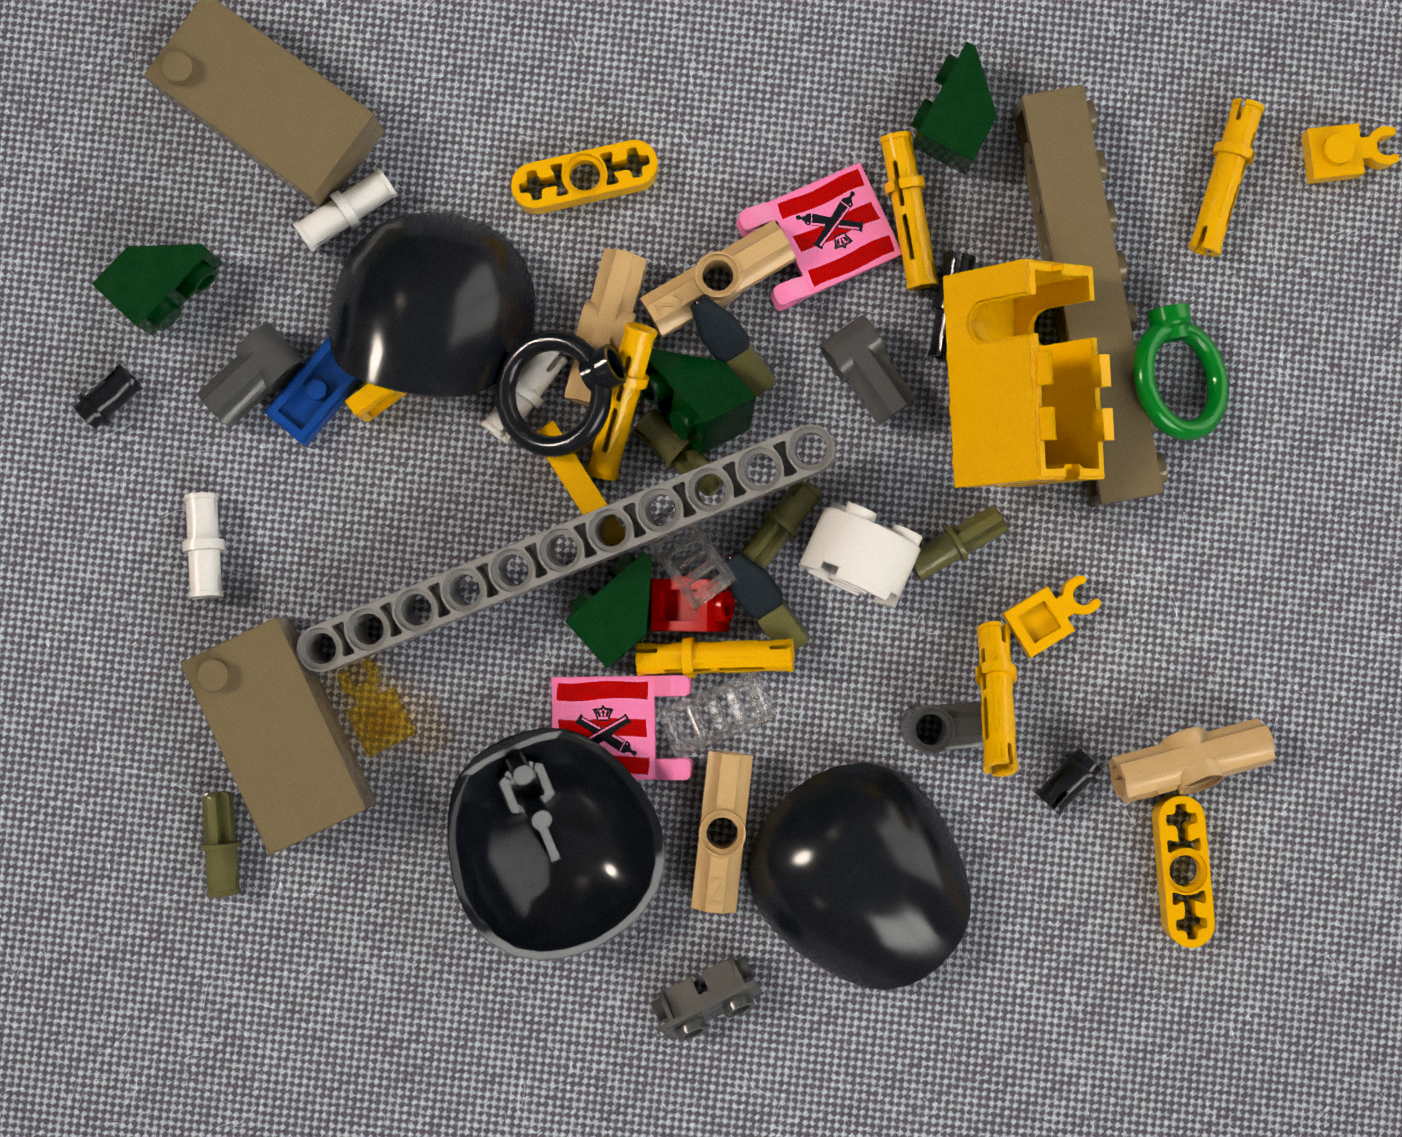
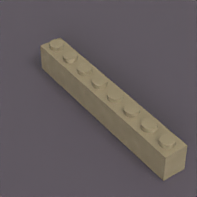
[1013,84,1168,508]

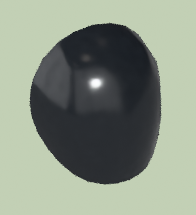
[329,212,535,398]
[447,728,665,961]
[748,762,971,990]

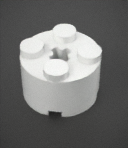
[799,502,923,608]

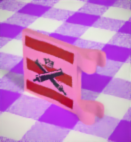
[736,162,902,311]
[551,675,694,780]

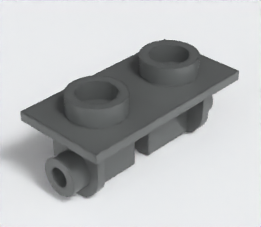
[651,956,764,1041]

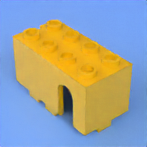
[943,259,1114,488]

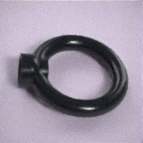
[495,330,627,457]

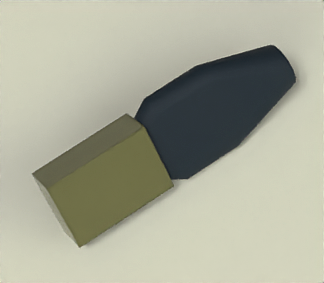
[690,295,776,397]
[723,551,810,651]

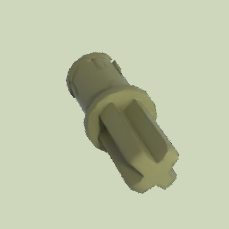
[633,408,724,496]
[740,480,823,570]
[912,507,1007,582]
[199,791,242,897]

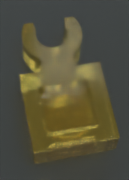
[338,659,418,758]

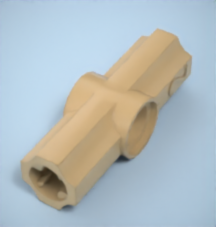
[640,220,796,339]
[564,248,648,407]
[1108,718,1276,804]
[691,750,753,914]

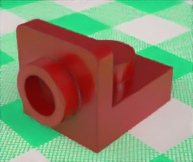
[651,579,735,632]

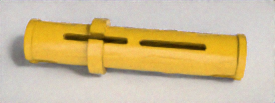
[1187,98,1265,257]
[879,131,940,291]
[586,322,658,481]
[975,621,1019,777]
[635,637,795,678]

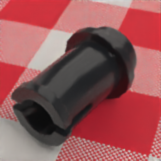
[73,364,143,429]
[1035,748,1102,815]

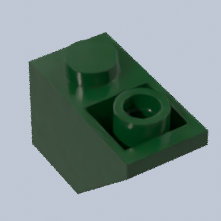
[910,42,997,175]
[92,244,223,336]
[641,349,756,455]
[565,552,653,669]

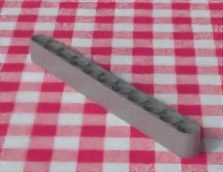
[296,424,837,673]

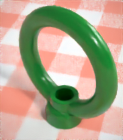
[1133,303,1229,441]

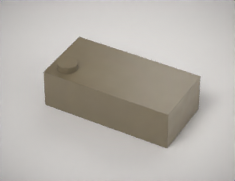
[143,0,385,208]
[180,617,378,856]

